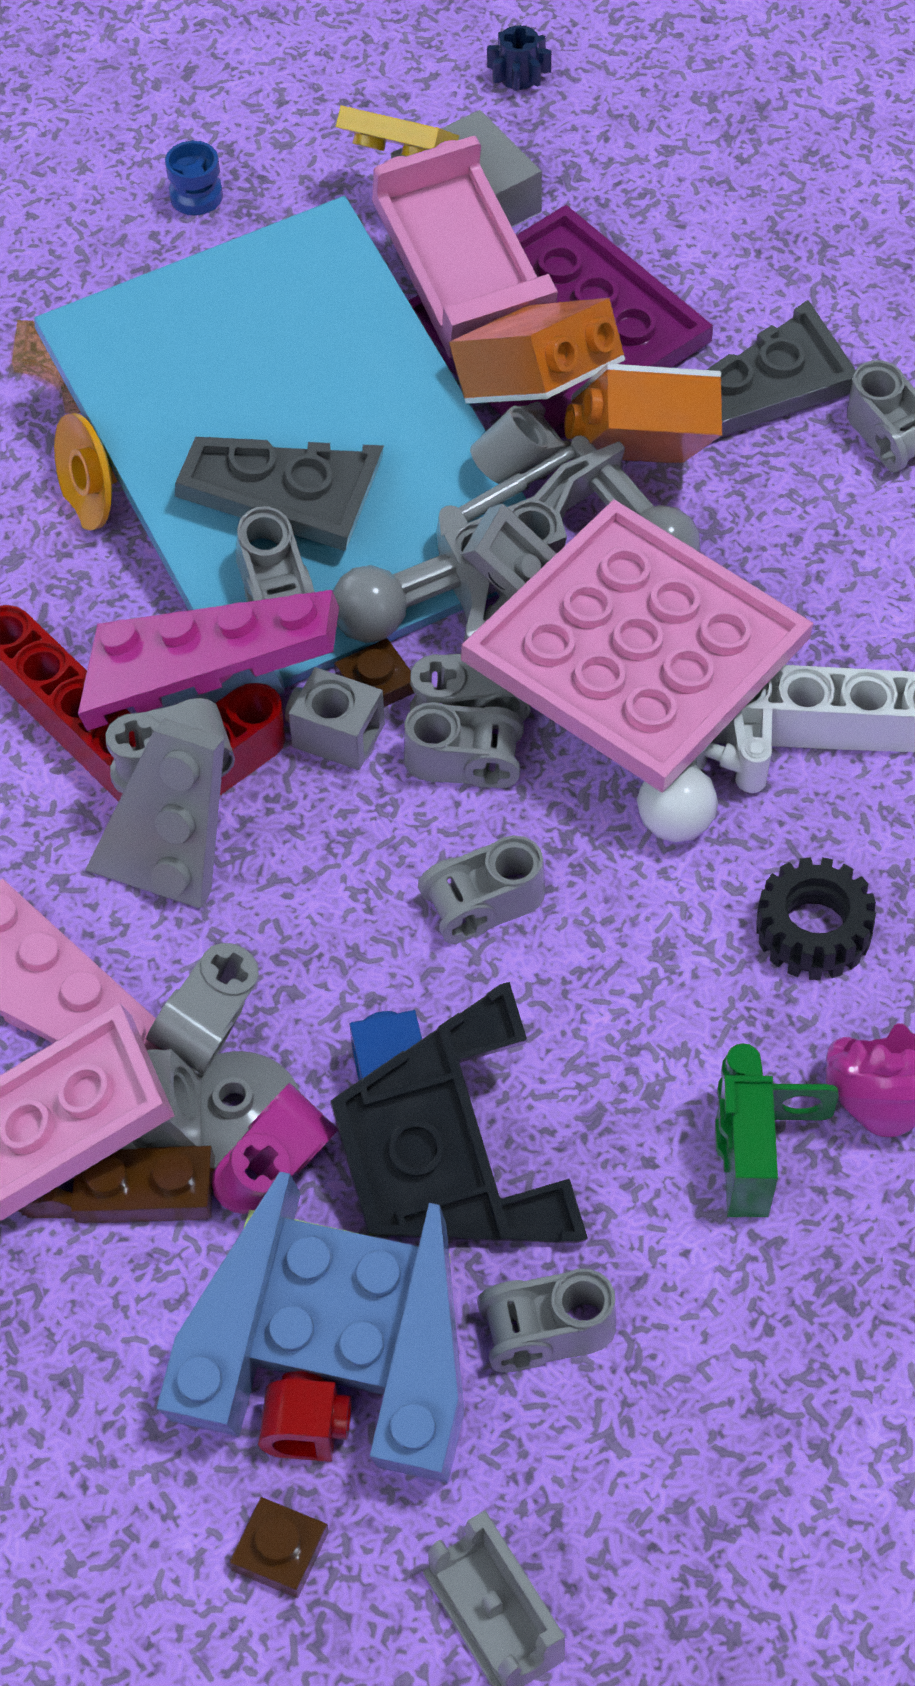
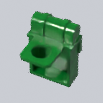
[715,1043,839,1217]

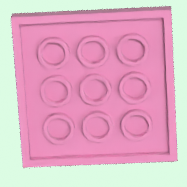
[461,499,813,793]

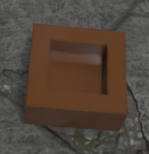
[334,638,414,707]
[229,1497,329,1598]

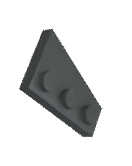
[707,300,856,437]
[175,437,384,551]

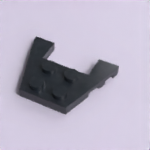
[330,981,588,1243]

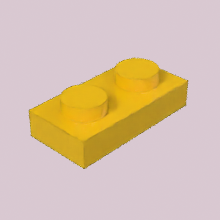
[336,105,459,157]

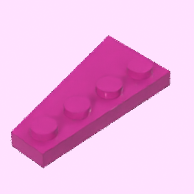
[78,590,339,731]

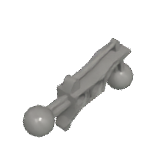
[332,435,700,643]

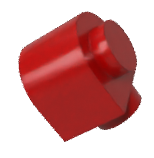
[258,1371,352,1462]

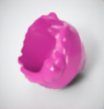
[826,1023,915,1137]

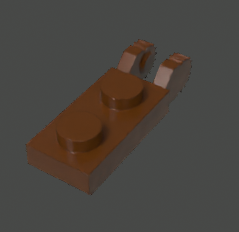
[19,1145,215,1223]

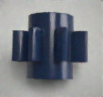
[487,25,552,91]

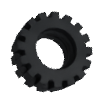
[756,857,876,980]

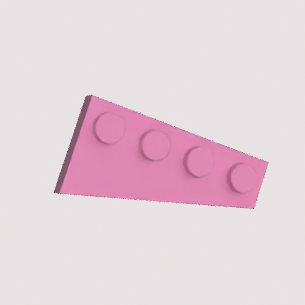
[0,878,162,1050]

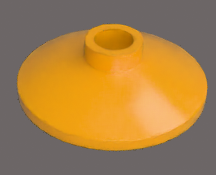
[54,413,118,531]

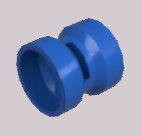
[165,140,223,216]

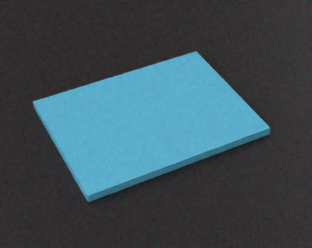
[34,195,526,688]

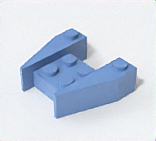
[156,1172,465,1483]

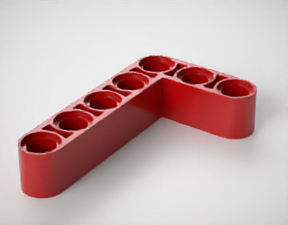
[0,605,286,802]

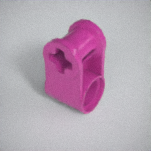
[211,1082,338,1214]

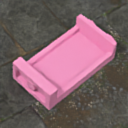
[372,136,558,358]

